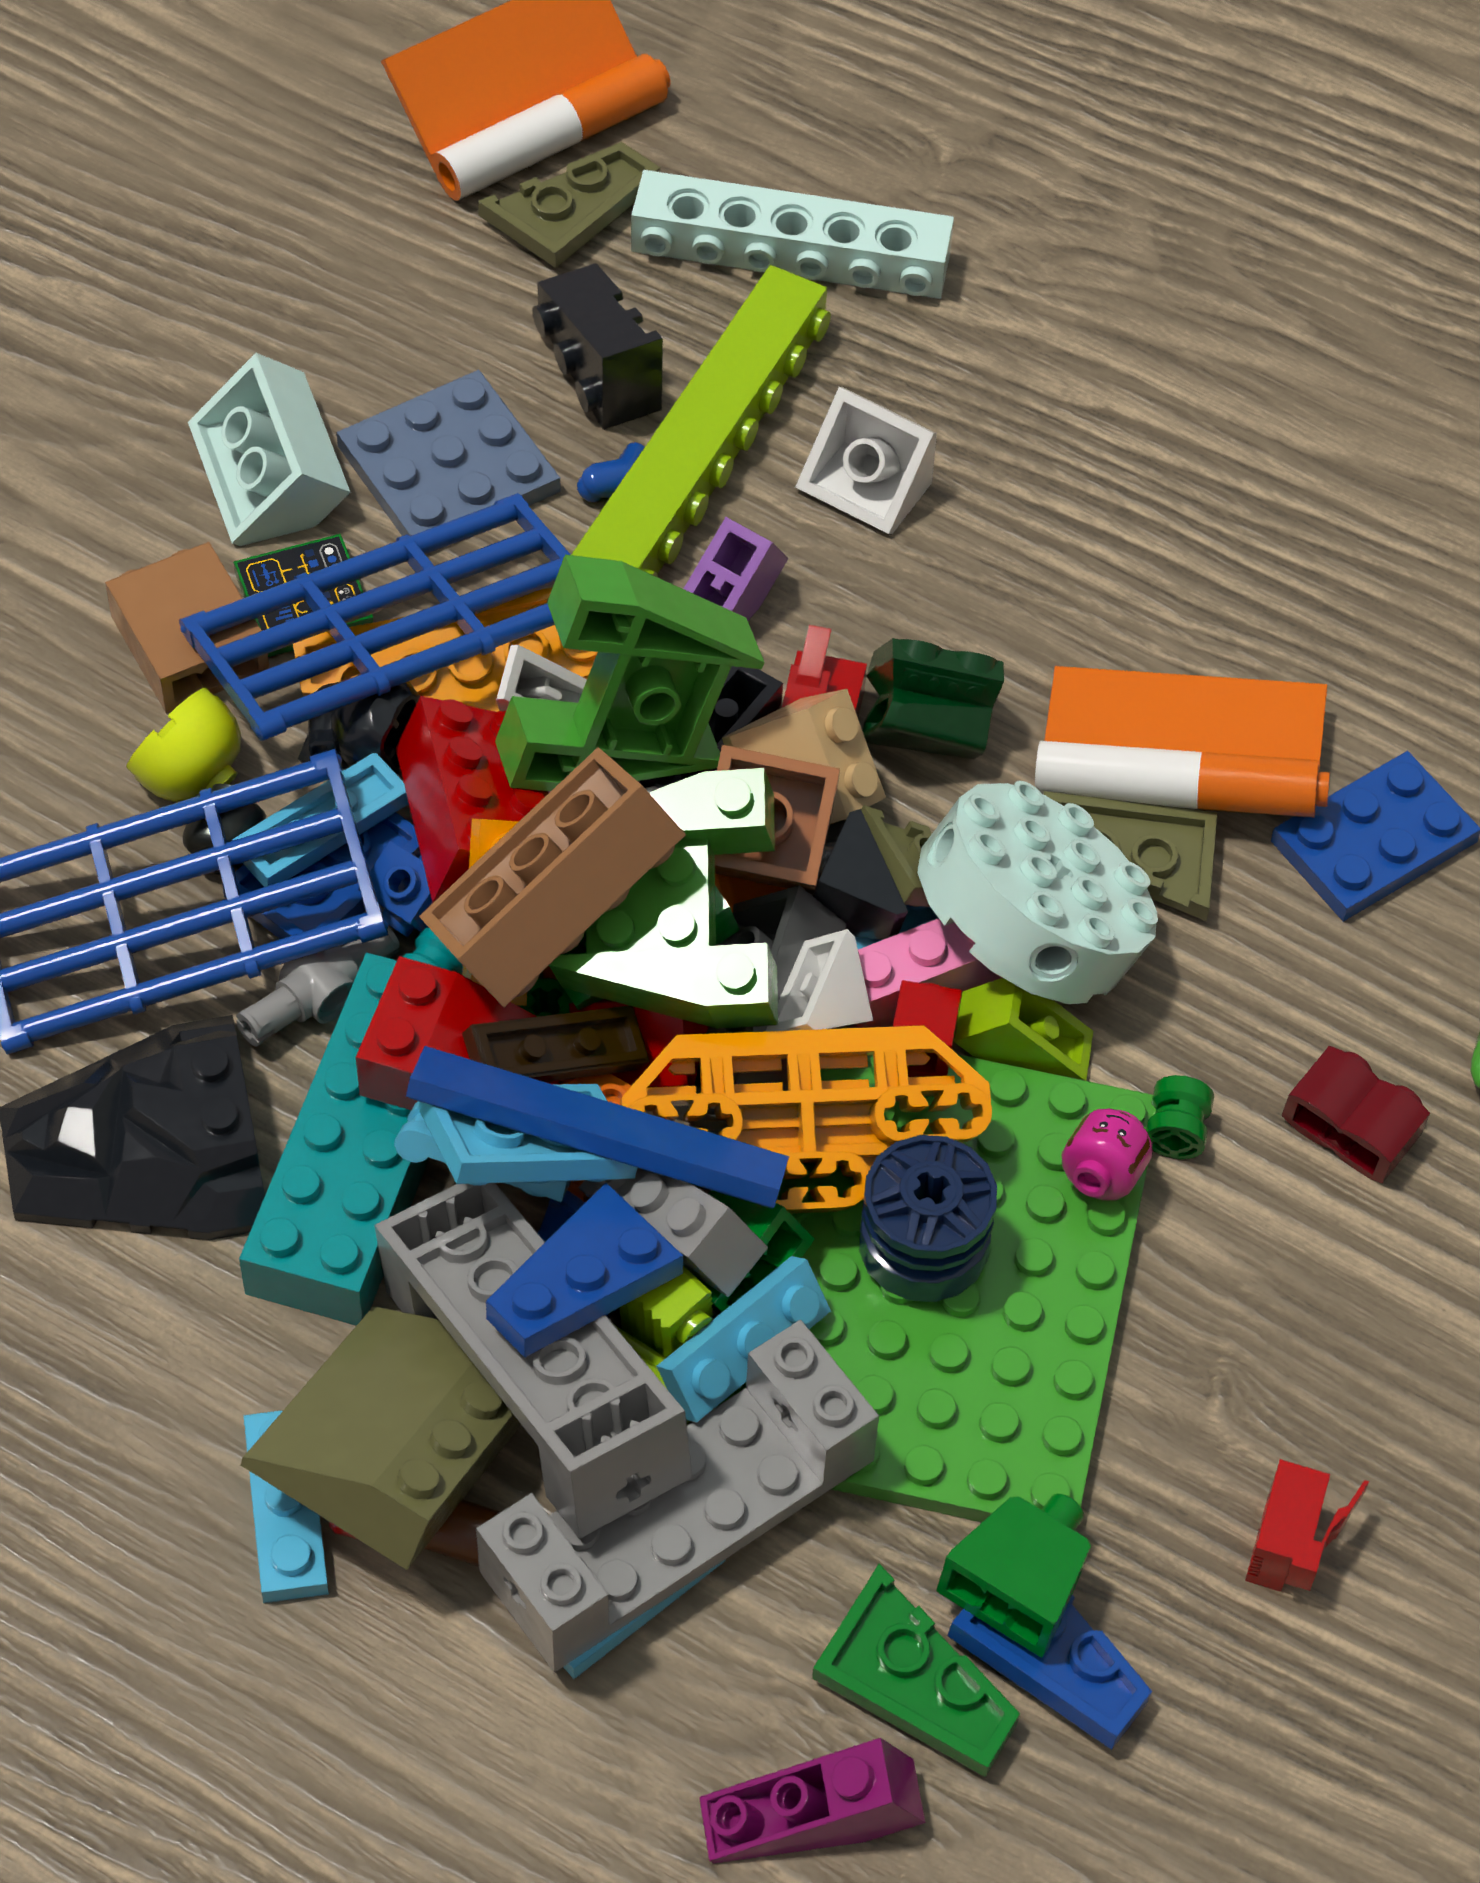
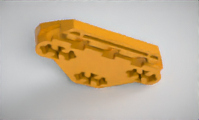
[620,1025,992,1213]

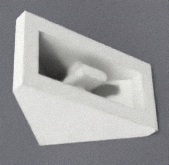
[496,645,587,711]
[766,929,873,1031]

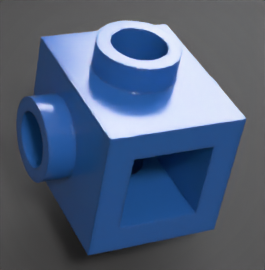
[358,840,433,938]

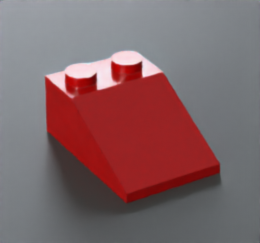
[356,956,562,1110]

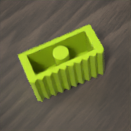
[619,1266,714,1358]

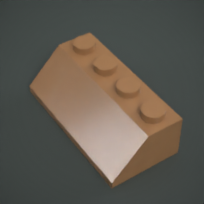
[419,747,686,1007]

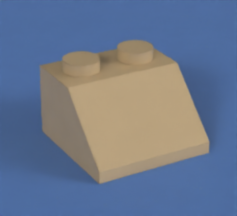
[722,689,886,824]

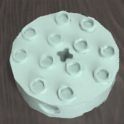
[917,781,1158,1004]

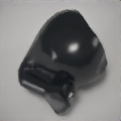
[298,680,420,774]

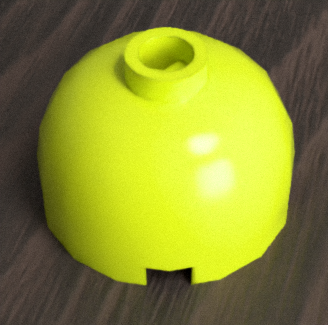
[126,688,241,802]

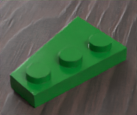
[812,1563,1020,1778]

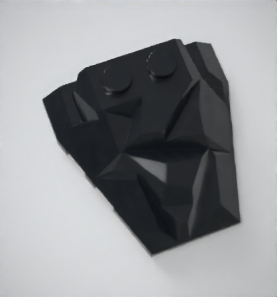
[0,1015,265,1240]

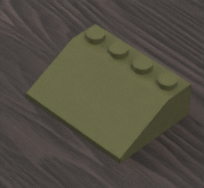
[240,1306,521,1570]

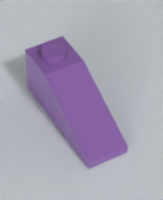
[684,517,788,621]

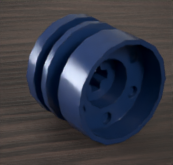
[859,1135,997,1302]

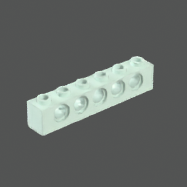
[631,170,954,299]

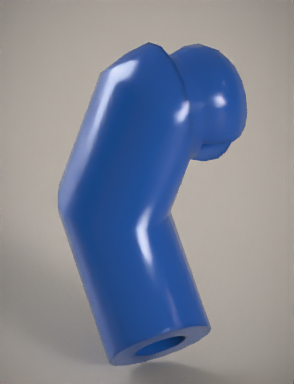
[577,442,645,502]

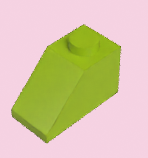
[954,977,1094,1081]

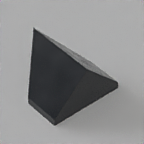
[813,809,908,940]

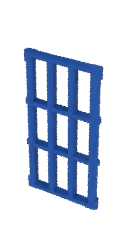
[179,493,571,741]
[0,749,388,1055]

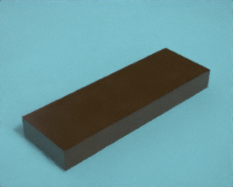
[462,1006,650,1082]

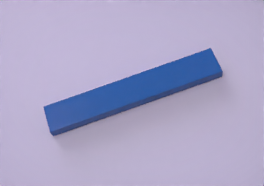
[406,1046,789,1208]

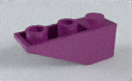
[699,1738,926,1864]

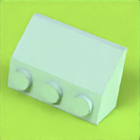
[188,353,351,546]

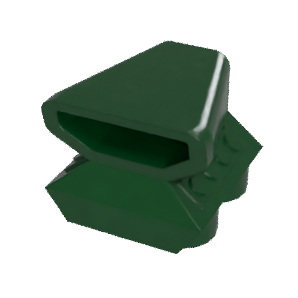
[861,638,1004,760]

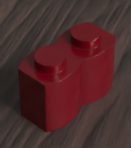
[1282,1046,1430,1183]

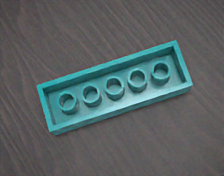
[239,952,429,1326]

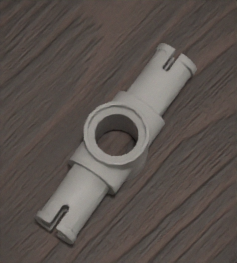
[236,926,400,1047]

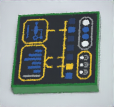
[233,534,374,657]

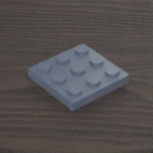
[336,370,561,536]

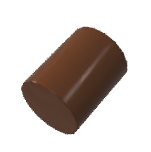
[424,1499,501,1567]

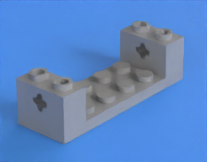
[374,1183,692,1539]
[476,1319,879,1673]

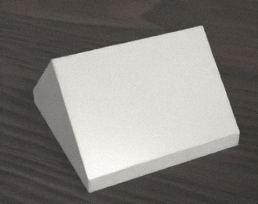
[795,387,937,534]

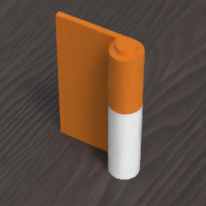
[381,0,671,201]
[1035,666,1330,818]

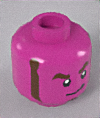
[1062,1109,1152,1201]

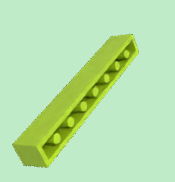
[571,265,831,577]

